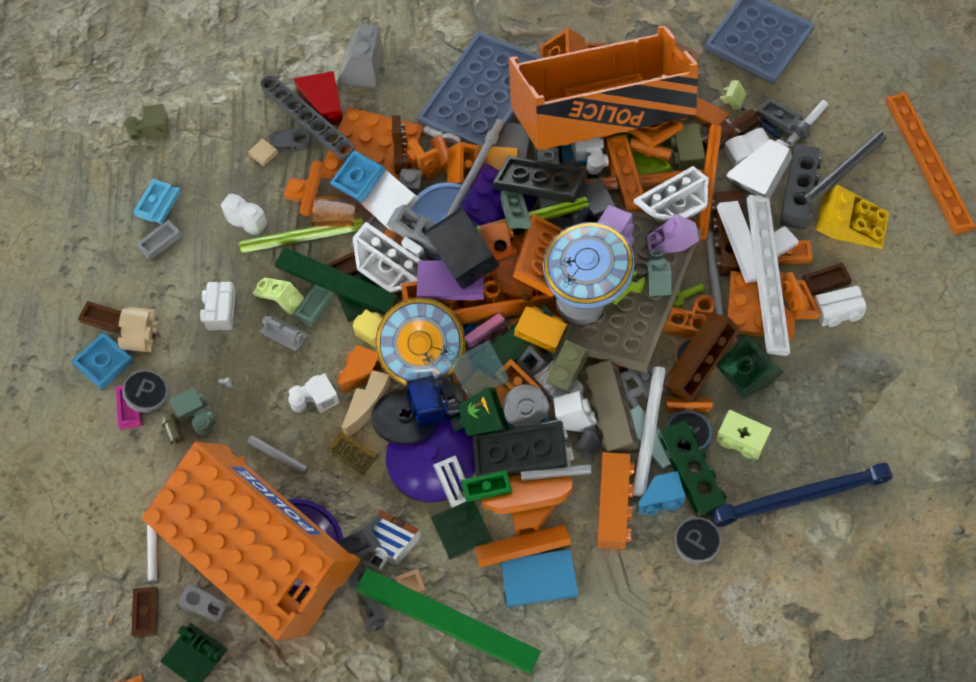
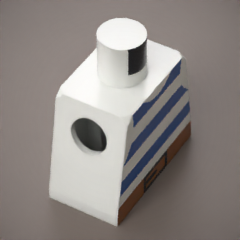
[369,510,421,571]

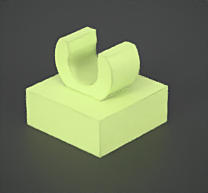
[720,80,747,110]

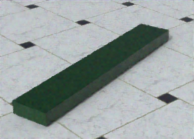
[274,247,398,315]

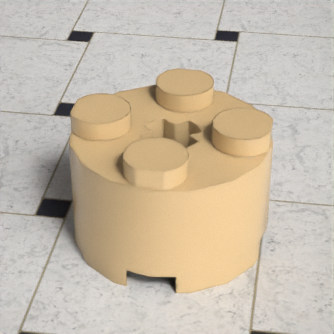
[118,306,158,352]

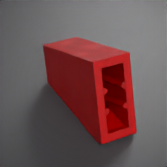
[294,71,343,125]

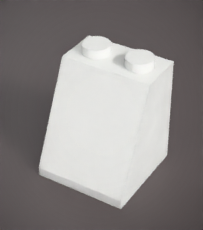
[727,139,793,200]

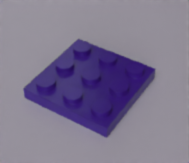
[460,162,538,241]

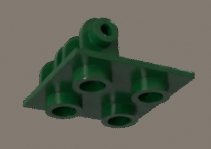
[160,623,228,682]

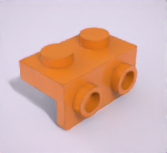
[407,138,441,181]
[781,272,821,319]

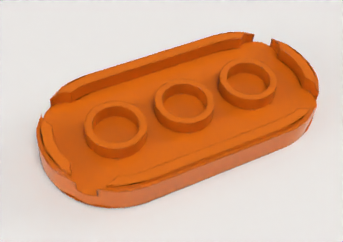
[481,474,573,514]

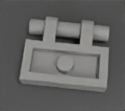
[620,364,666,409]

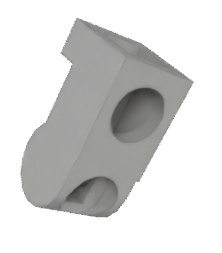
[178,584,227,623]

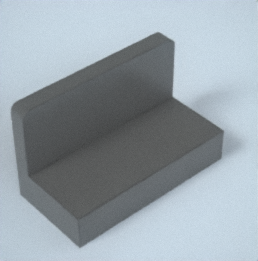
[338,516,382,557]

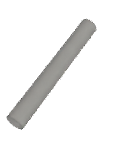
[247,435,308,475]
[521,465,591,481]

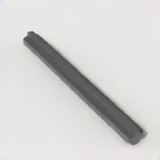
[805,131,887,204]

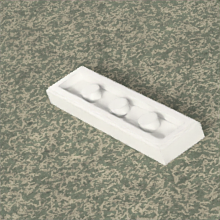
[716,201,757,283]

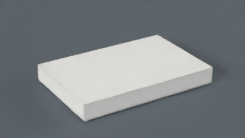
[358,170,419,232]

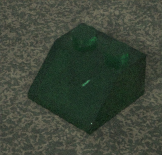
[716,335,784,398]

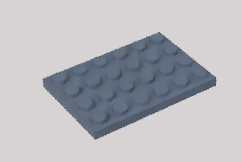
[417,31,543,146]

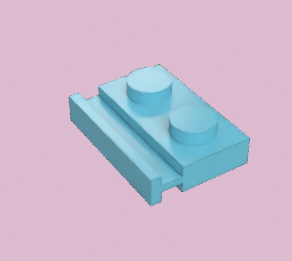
[133,179,181,225]

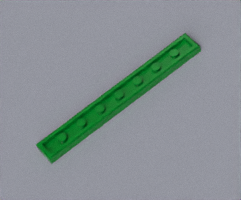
[356,568,541,675]

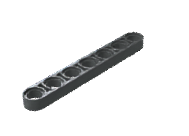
[260,75,356,161]

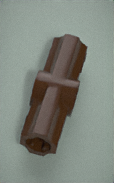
[702,109,760,154]

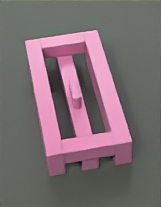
[465,313,505,353]

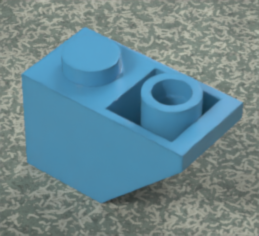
[637,471,685,515]

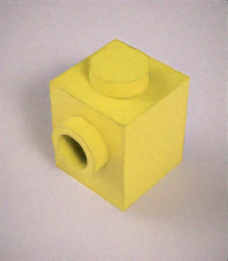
[353,310,382,347]

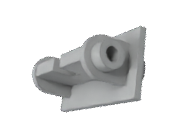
[260,315,308,352]

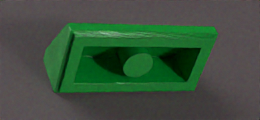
[461,470,512,503]

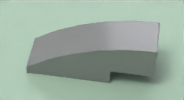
[386,204,440,257]

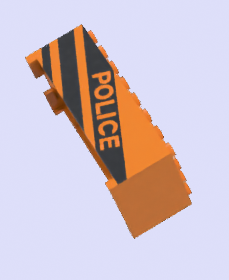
[509,25,698,150]

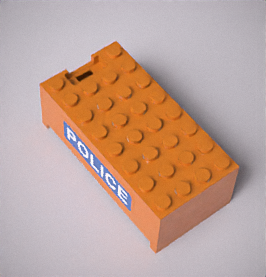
[141,442,361,641]

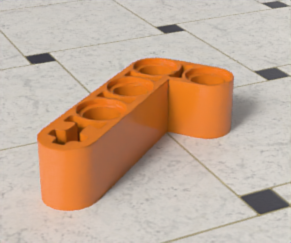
[663,295,715,339]

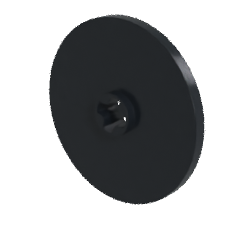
[372,389,440,445]

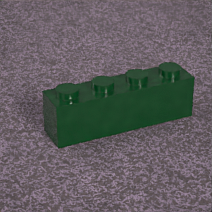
[475,304,554,380]

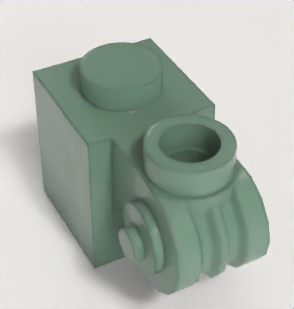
[646,250,672,296]
[169,388,216,436]

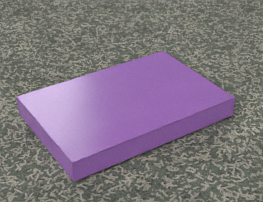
[417,260,484,300]

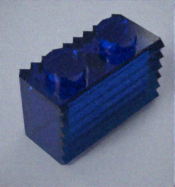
[406,375,448,427]

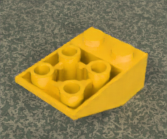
[816,185,889,249]

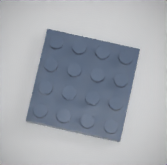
[704,0,815,84]

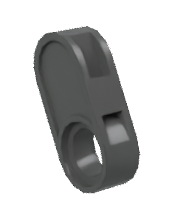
[270,129,311,152]

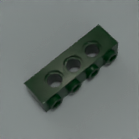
[657,420,727,517]

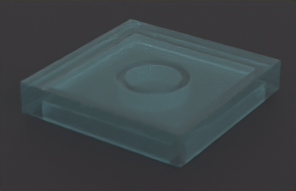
[449,340,511,399]

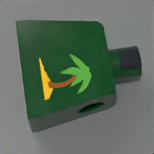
[451,387,509,436]

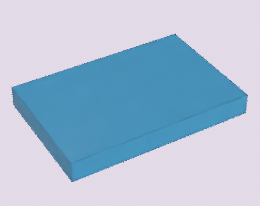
[501,549,578,608]

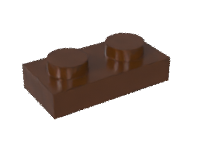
[131,587,159,637]

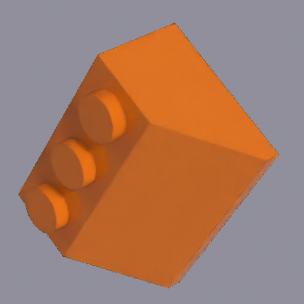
[540,28,585,58]

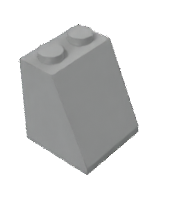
[337,24,384,88]

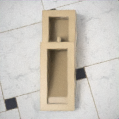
[342,370,391,437]

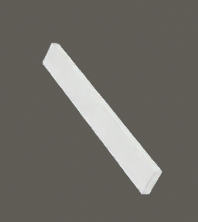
[746,195,790,356]

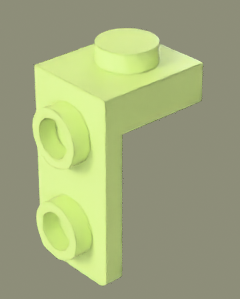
[253,278,305,315]

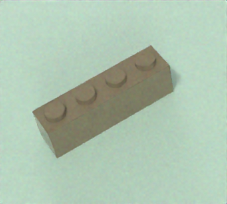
[585,359,640,454]

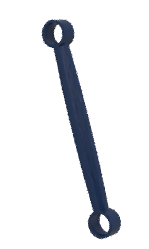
[711,463,893,527]

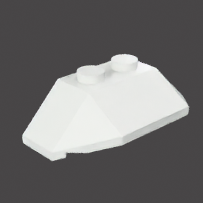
[634,166,708,223]
[353,222,422,293]

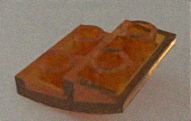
[311,195,358,227]

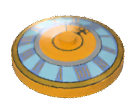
[375,298,465,388]

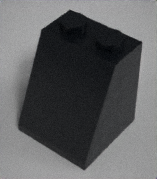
[425,207,500,289]

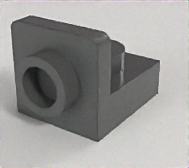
[361,595,388,633]

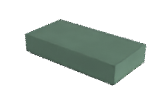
[293,285,336,327]

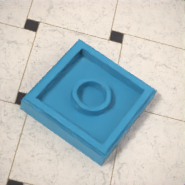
[330,150,386,203]
[71,332,134,390]

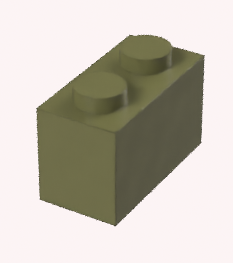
[669,123,706,171]
[546,340,589,394]

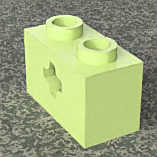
[716,410,772,460]

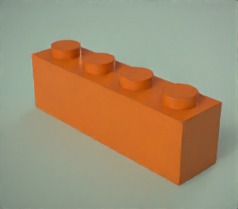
[597,452,634,550]

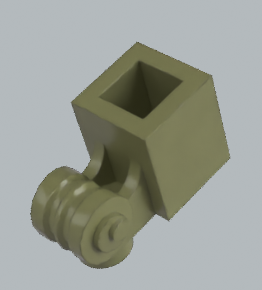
[124,104,169,140]

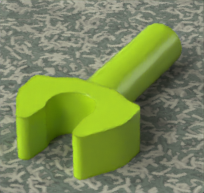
[611,271,645,305]
[673,283,705,309]

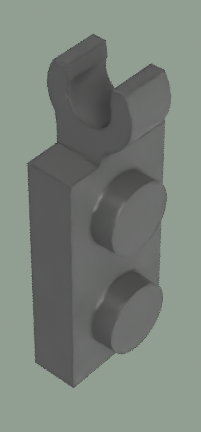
[757,98,811,139]

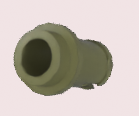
[161,414,184,444]

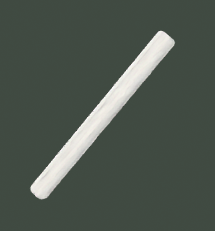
[633,366,665,497]

